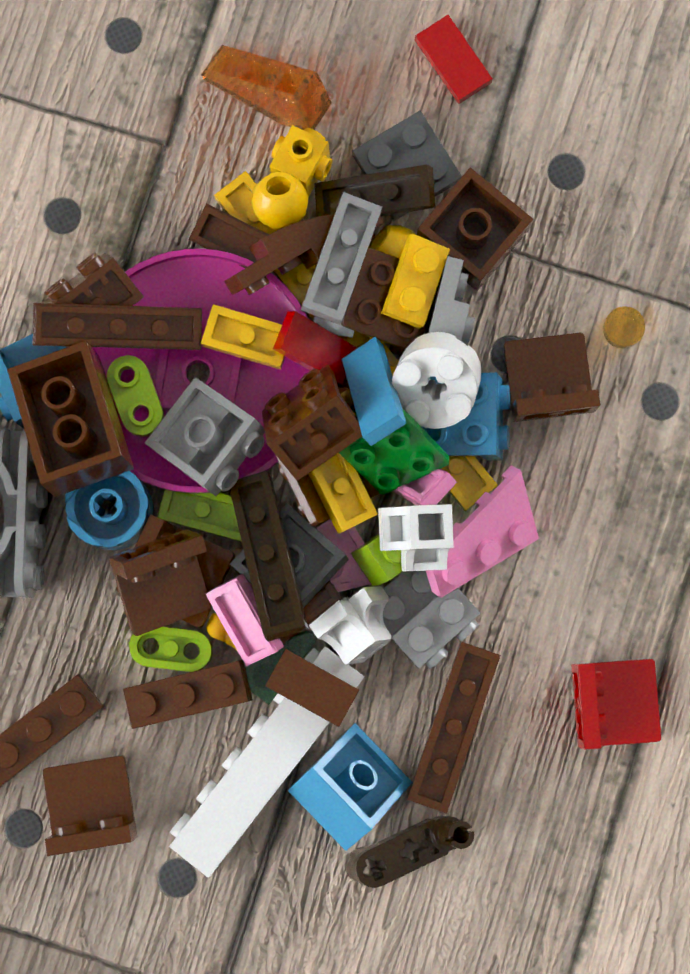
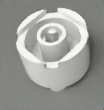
[392,332,481,429]

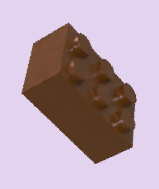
[7,340,134,497]

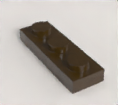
[314,164,436,217]

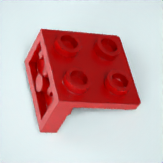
[571,659,661,750]

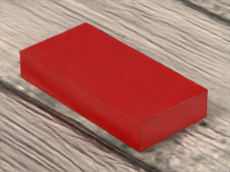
[415,15,493,104]
[273,311,356,385]

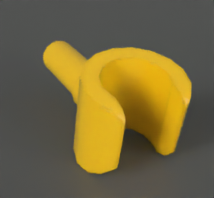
[206,613,238,652]

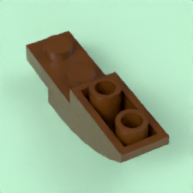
[224,214,385,295]

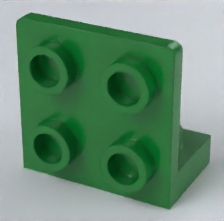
[339,407,449,495]

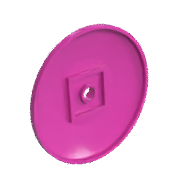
[92,249,310,493]

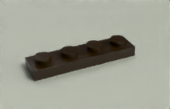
[230,470,309,642]

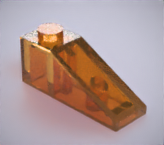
[201,45,332,130]

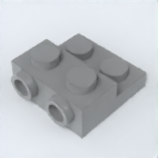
[429,256,475,346]
[145,377,265,496]
[383,571,480,669]

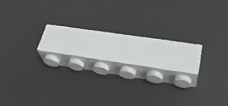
[169,646,364,878]

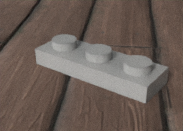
[301,192,382,325]

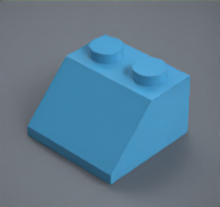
[288,723,412,851]

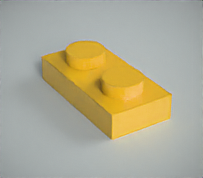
[381,234,450,328]
[201,304,285,370]
[308,453,378,534]

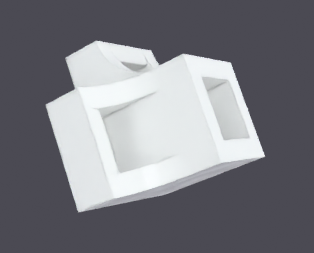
[378,504,454,571]
[309,586,392,665]

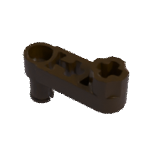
[346,815,475,888]

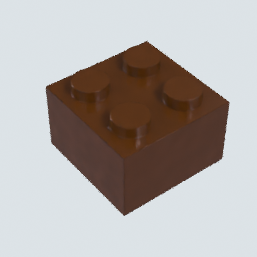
[417,167,533,291]

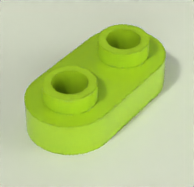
[107,355,164,437]
[129,627,213,672]

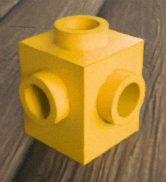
[270,125,333,198]

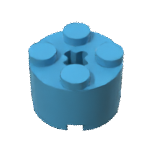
[65,471,154,551]

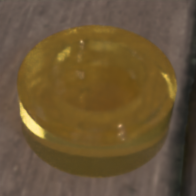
[603,306,645,349]

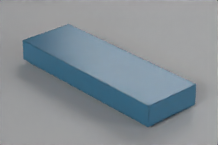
[342,336,406,446]

